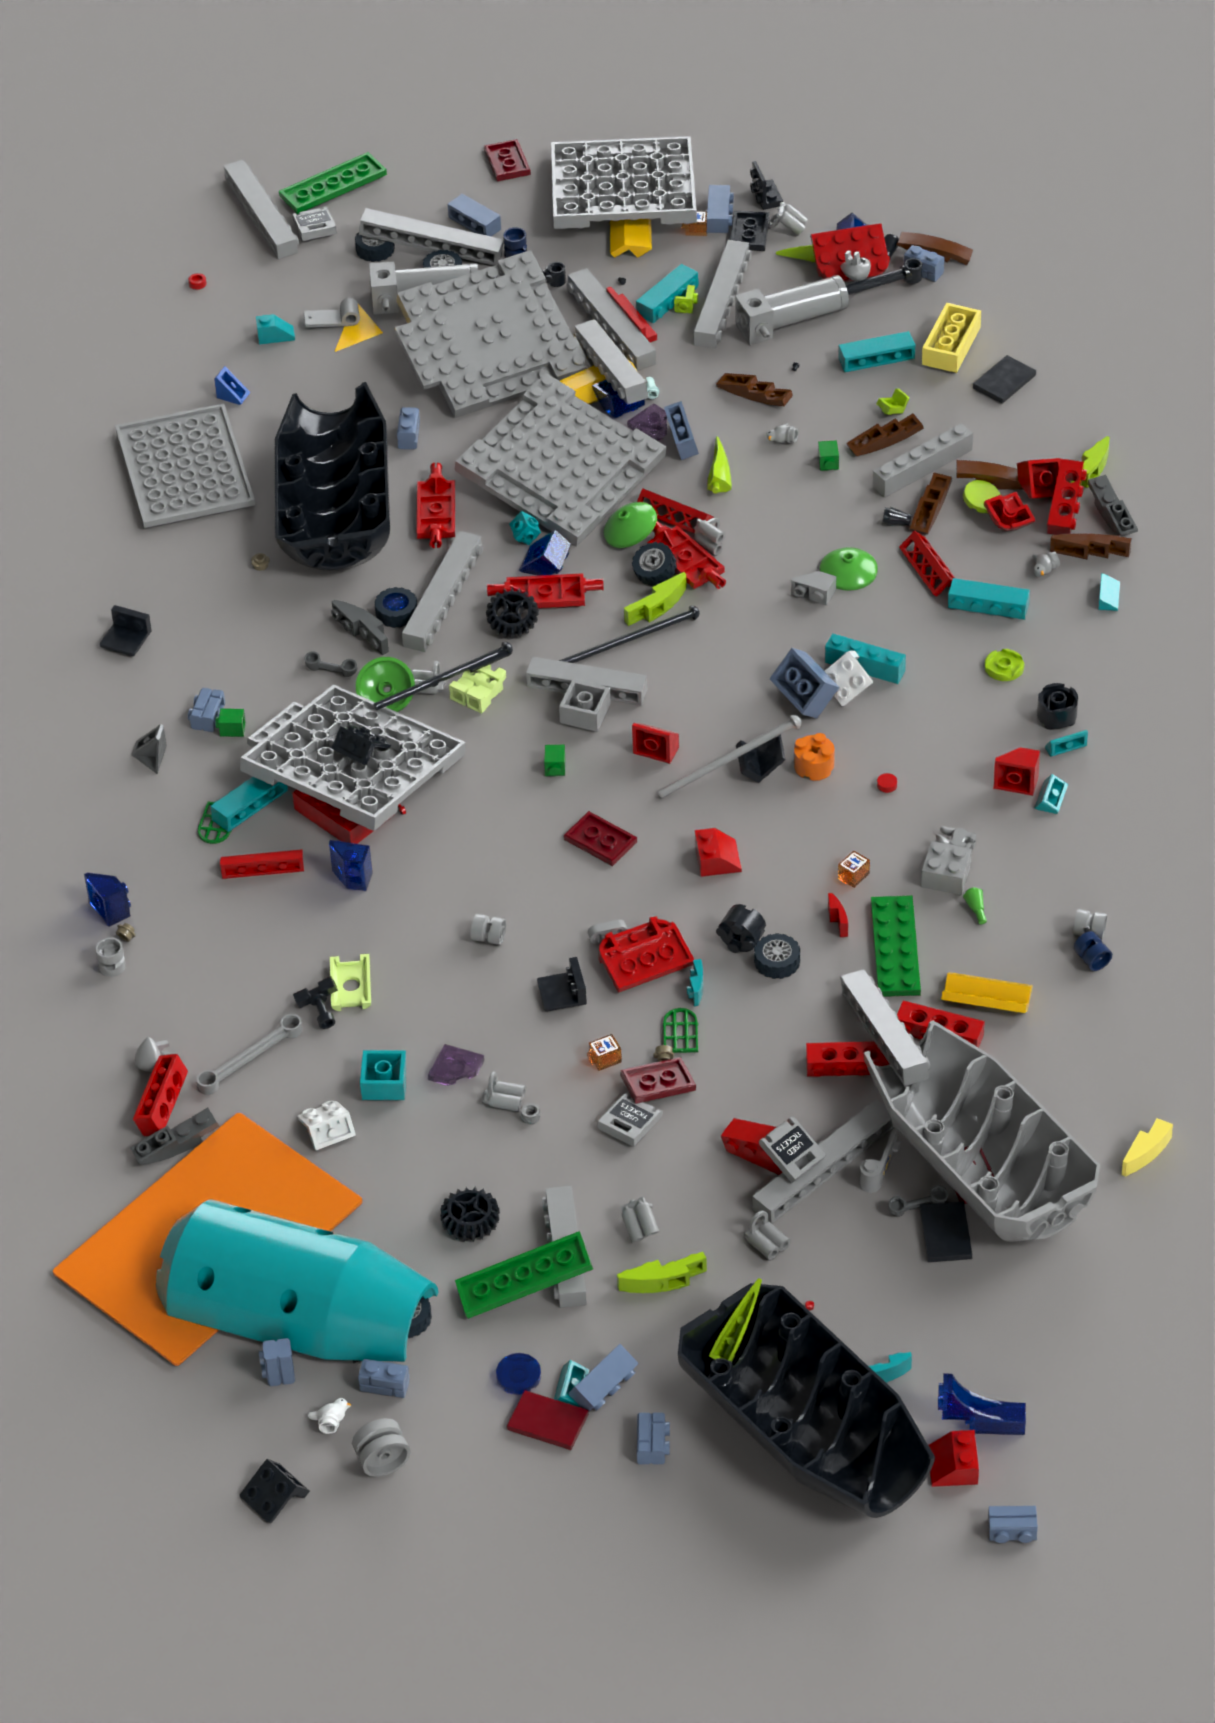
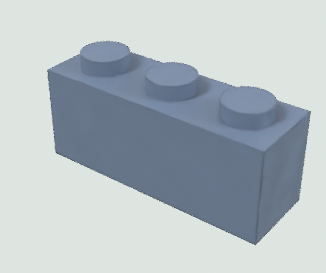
[707,185,734,233]
[448,194,501,237]
[664,401,699,460]
[568,1344,639,1412]

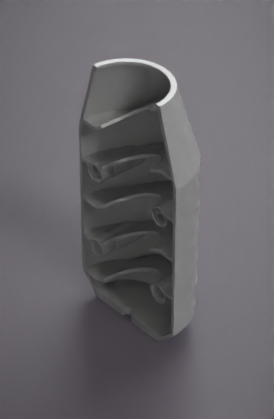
[864,1020,1100,1242]

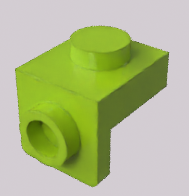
[674,285,698,314]
[876,388,909,415]

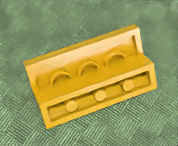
[610,219,652,258]
[560,360,638,405]
[941,972,1033,1013]

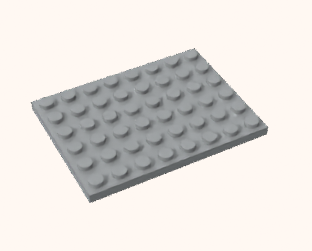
[115,403,255,528]

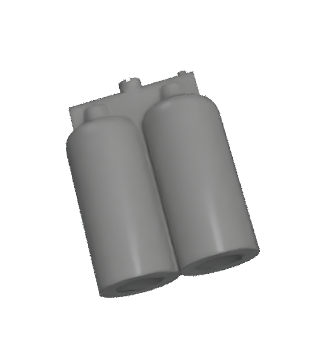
[768,202,808,236]
[694,518,725,555]
[411,661,446,694]
[483,1071,526,1112]
[621,1197,660,1243]
[744,1211,791,1260]

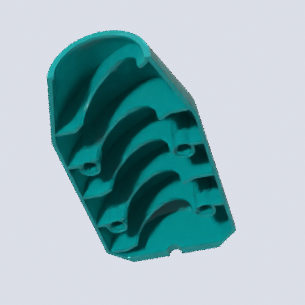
[156,1199,439,1362]

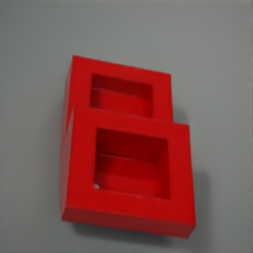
[828,893,848,937]

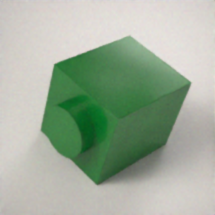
[818,440,839,471]
[215,708,246,737]
[544,744,566,776]

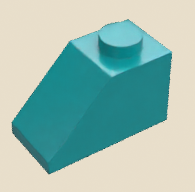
[256,314,295,345]

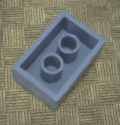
[770,648,840,718]

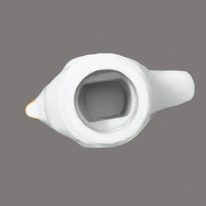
[308,1398,351,1434]

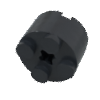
[1037,683,1078,730]
[716,904,766,953]

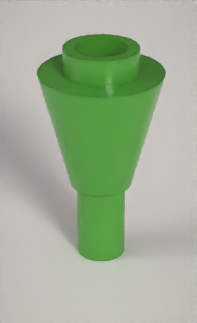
[963,887,987,925]

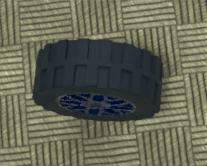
[375,587,418,628]

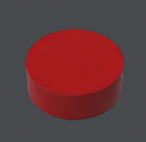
[188,273,207,290]
[877,773,897,793]

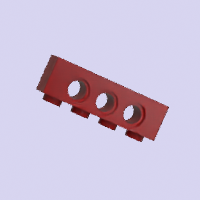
[1047,459,1087,535]
[897,1000,985,1048]
[806,1041,890,1077]
[133,1054,188,1137]

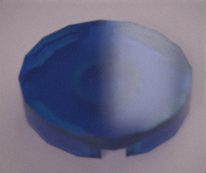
[496,1353,541,1395]

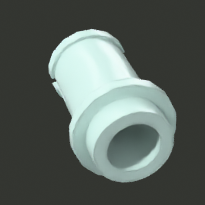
[644,377,659,399]

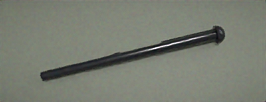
[559,605,700,663]
[374,642,513,710]

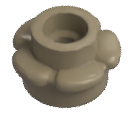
[251,553,270,571]
[116,923,136,942]
[653,1045,674,1062]

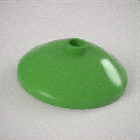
[604,502,657,548]
[820,547,878,591]
[356,657,415,712]

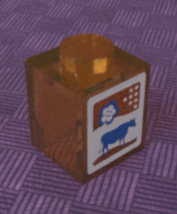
[682,211,707,236]
[838,851,870,888]
[587,1034,622,1071]

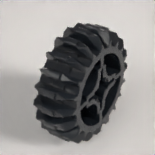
[486,587,539,639]
[440,1187,500,1242]

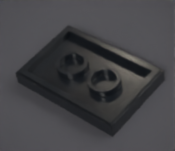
[730,211,770,251]
[973,355,1036,404]
[920,1201,973,1262]

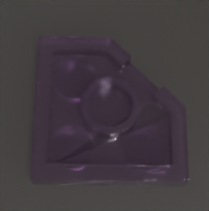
[627,403,667,441]
[428,1044,485,1086]

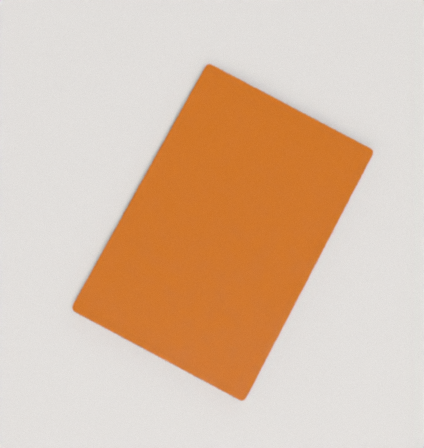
[53,1113,362,1366]

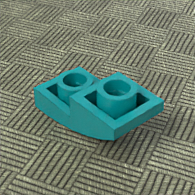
[686,959,703,1007]
[869,1352,912,1383]

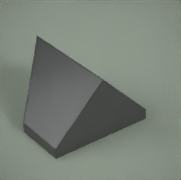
[132,724,167,774]

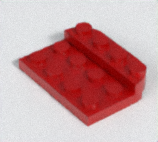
[810,223,890,282]
[598,916,695,993]

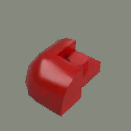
[984,492,1035,531]

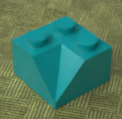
[360,1050,406,1100]

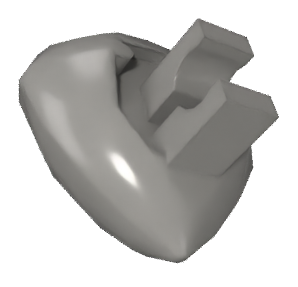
[840,251,871,282]
[135,1037,170,1073]

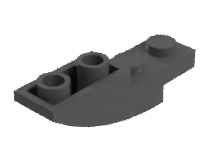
[1087,475,1138,537]
[331,600,389,655]
[130,1107,219,1165]

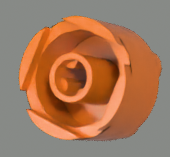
[794,733,835,781]

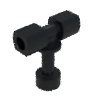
[293,976,338,1029]

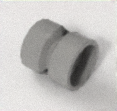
[1073,909,1107,940]
[471,913,506,945]
[95,937,126,977]

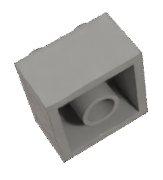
[559,679,611,732]
[921,841,972,895]

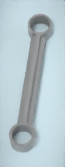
[197,1014,302,1095]

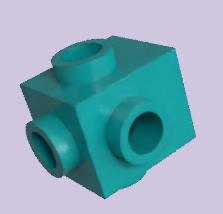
[509,511,541,545]

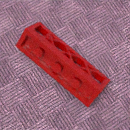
[606,287,657,343]
[637,488,714,533]
[899,530,955,597]
[220,849,304,879]

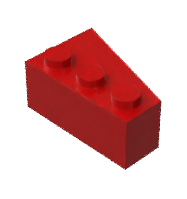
[721,1118,783,1175]

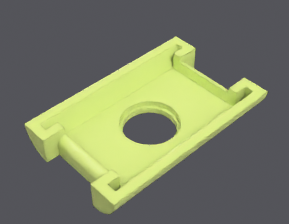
[330,954,371,1011]

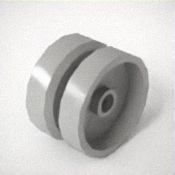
[352,1418,411,1477]

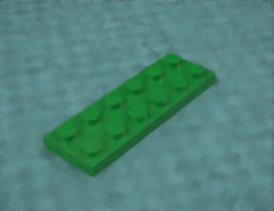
[279,152,387,214]
[871,895,921,997]
[455,1231,593,1319]

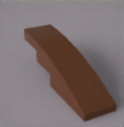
[897,232,973,265]
[716,373,793,407]
[846,413,924,456]
[956,460,1024,490]
[909,473,952,535]
[1050,533,1132,560]

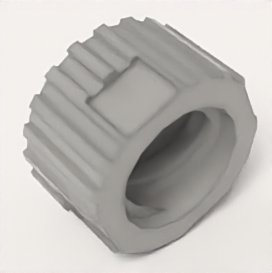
[521,1103,541,1124]

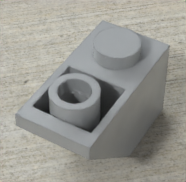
[791,571,836,605]

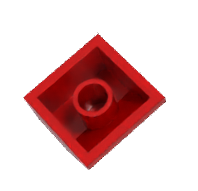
[1017,458,1061,499]
[632,723,679,764]
[993,747,1040,796]
[695,828,742,877]
[928,1430,979,1487]

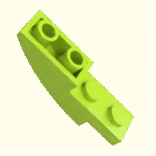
[1068,436,1110,488]
[624,572,686,626]
[617,1251,707,1293]

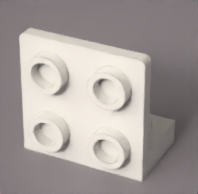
[825,651,873,706]
[297,1101,356,1150]

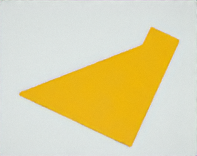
[335,304,383,352]

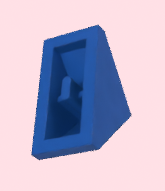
[214,366,250,405]

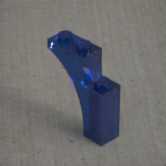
[938,1373,1026,1435]

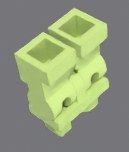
[449,664,506,714]

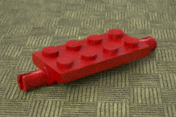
[417,463,455,548]
[647,521,726,589]
[487,573,604,608]

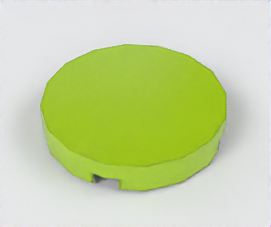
[963,480,1000,513]
[985,649,1024,681]

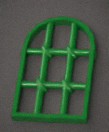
[198,801,232,844]
[662,1008,699,1053]

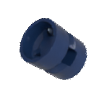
[503,227,527,258]
[1073,931,1113,971]

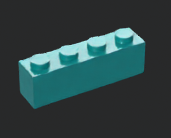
[636,264,699,323]
[838,331,916,372]
[948,578,1030,620]
[825,633,906,684]
[211,777,288,832]

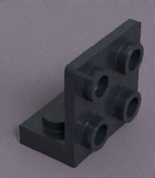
[750,161,783,210]
[100,605,152,656]
[332,725,391,765]
[736,734,786,783]
[537,957,587,1012]
[240,1459,310,1523]

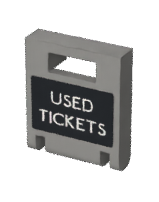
[292,206,337,241]
[598,1093,663,1147]
[759,1116,826,1183]

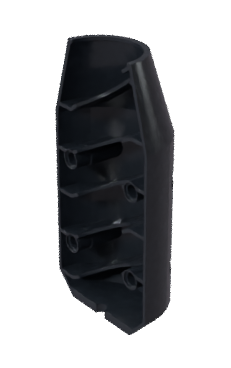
[275,382,390,570]
[678,1283,935,1518]

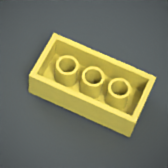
[922,303,981,373]

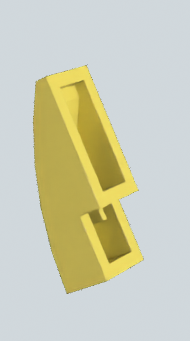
[1122,1118,1173,1177]

